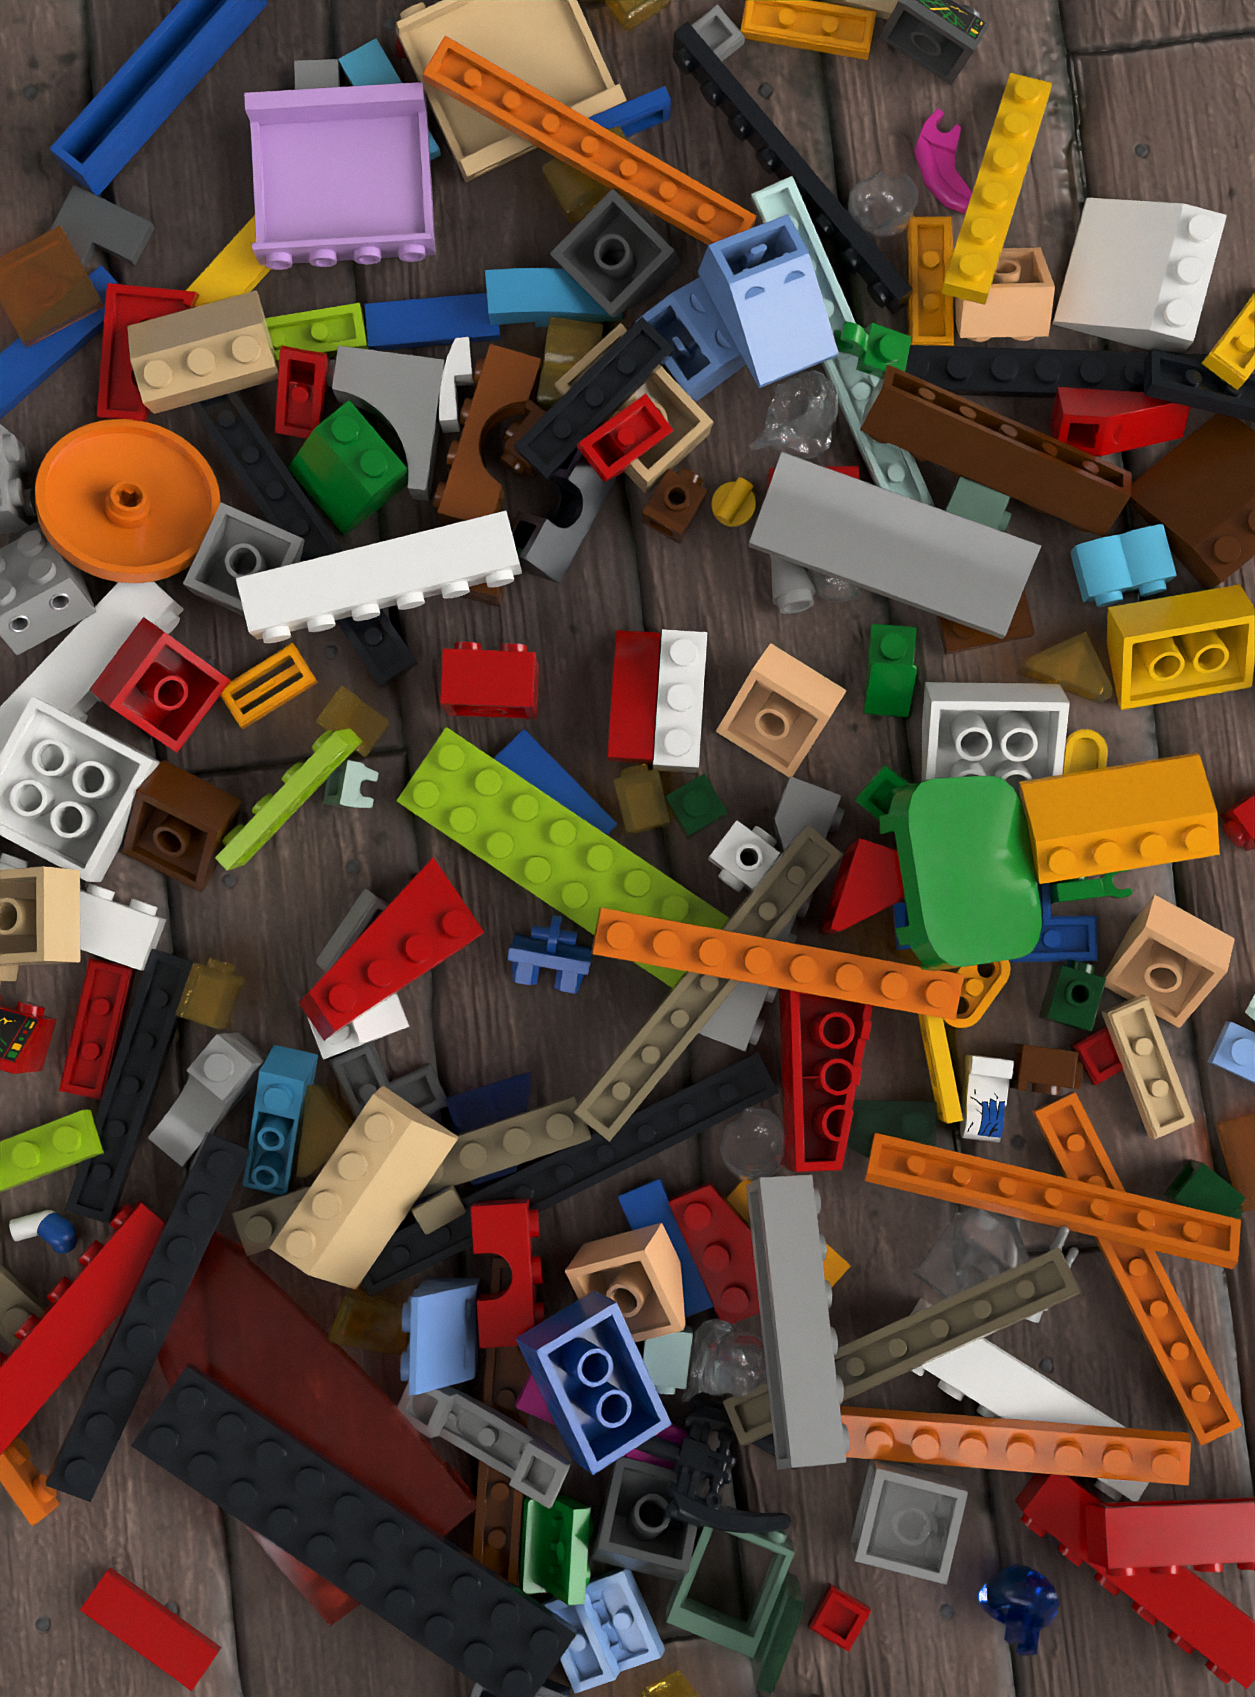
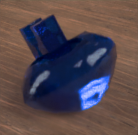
[978,1564,1060,1656]

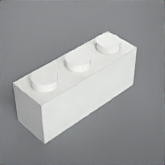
[653,629,707,773]

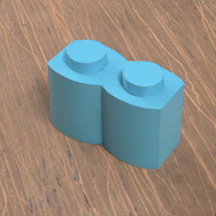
[1070,524,1177,607]

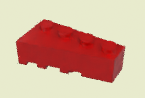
[298,857,485,1041]
[779,988,873,1172]

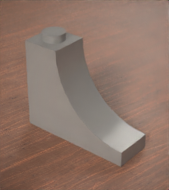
[327,346,445,501]
[148,1032,267,1167]

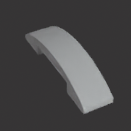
[393,1381,571,1508]

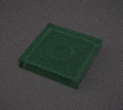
[750,1572,805,1694]

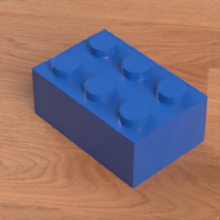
[515,1290,672,1475]

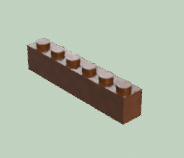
[860,364,1132,537]

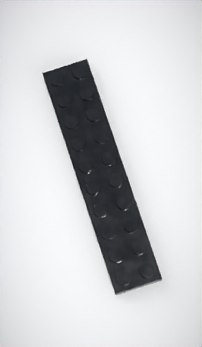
[131,1362,577,1697]

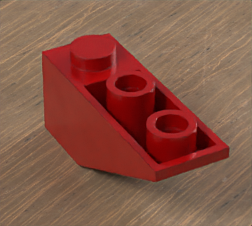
[1050,387,1190,456]

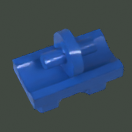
[507,915,593,994]

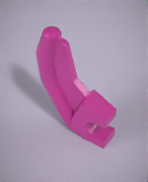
[914,108,972,215]

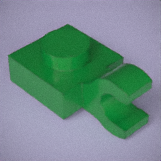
[833,321,912,378]
[1050,870,1133,904]

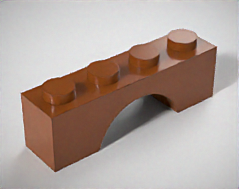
[433,344,543,525]

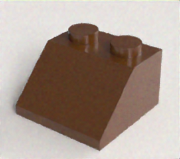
[122,760,243,892]

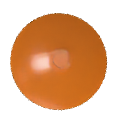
[35,419,220,583]

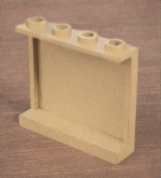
[396,0,627,182]

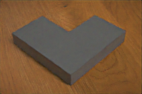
[34,185,155,285]
[329,1042,450,1120]

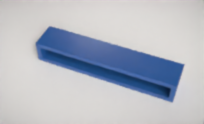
[49,0,268,196]

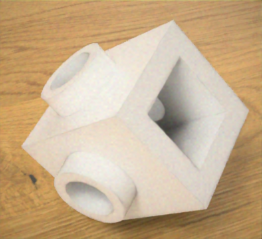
[708,821,780,892]

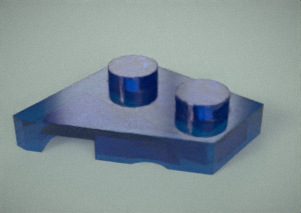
[445,1071,533,1186]

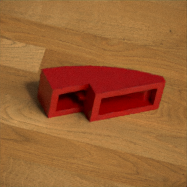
[607,630,661,764]

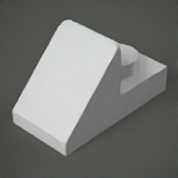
[307,993,410,1060]

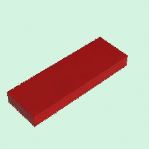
[58,958,136,1100]
[80,1567,222,1691]

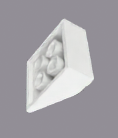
[1052,198,1227,353]
[922,682,1070,799]
[0,696,161,882]

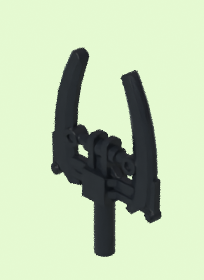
[634,1394,798,1534]

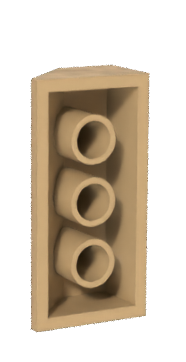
[269,1086,459,1290]

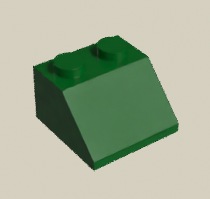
[288,400,408,537]

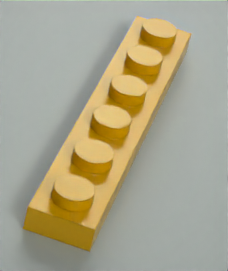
[941,73,1053,305]

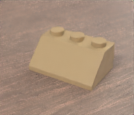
[127,290,279,414]

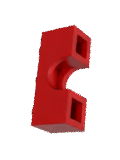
[471,1198,546,1349]

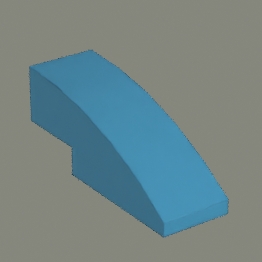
[485,268,623,327]

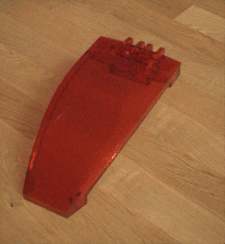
[157,1231,477,1627]

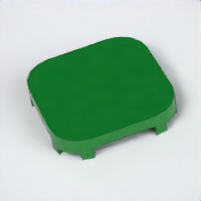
[879,776,1042,971]

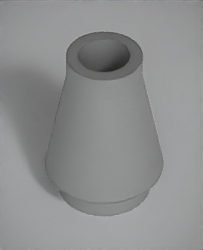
[769,554,816,614]

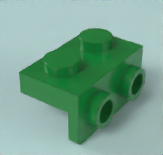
[519,1495,593,1605]

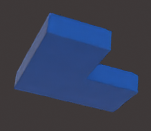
[1009,881,1098,962]

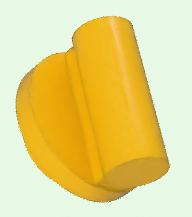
[711,477,756,527]

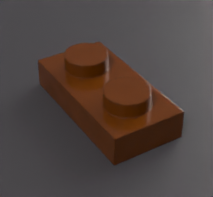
[936,591,1035,655]

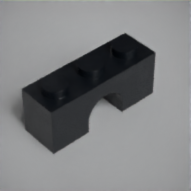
[510,450,617,584]

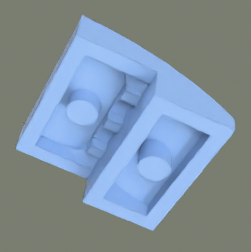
[541,1567,665,1694]

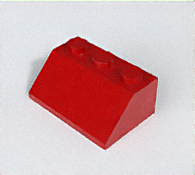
[818,838,905,936]

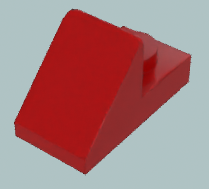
[275,346,329,439]
[576,394,674,483]

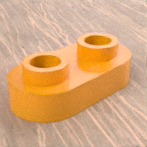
[943,960,1011,1028]

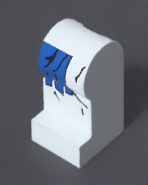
[960,1054,1014,1143]

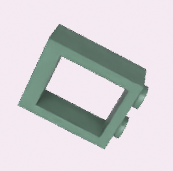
[666,1504,795,1658]

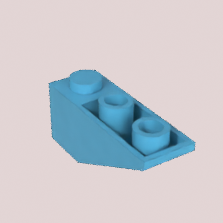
[243,1045,318,1195]

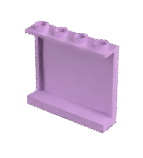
[244,82,436,270]

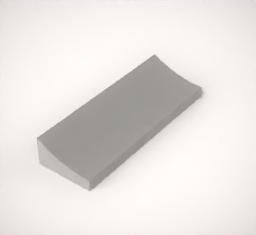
[748,452,1041,639]

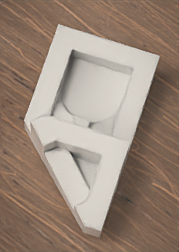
[439,337,474,433]

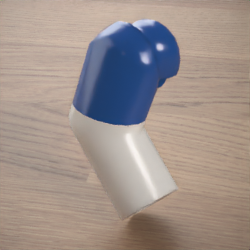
[9,1210,77,1254]

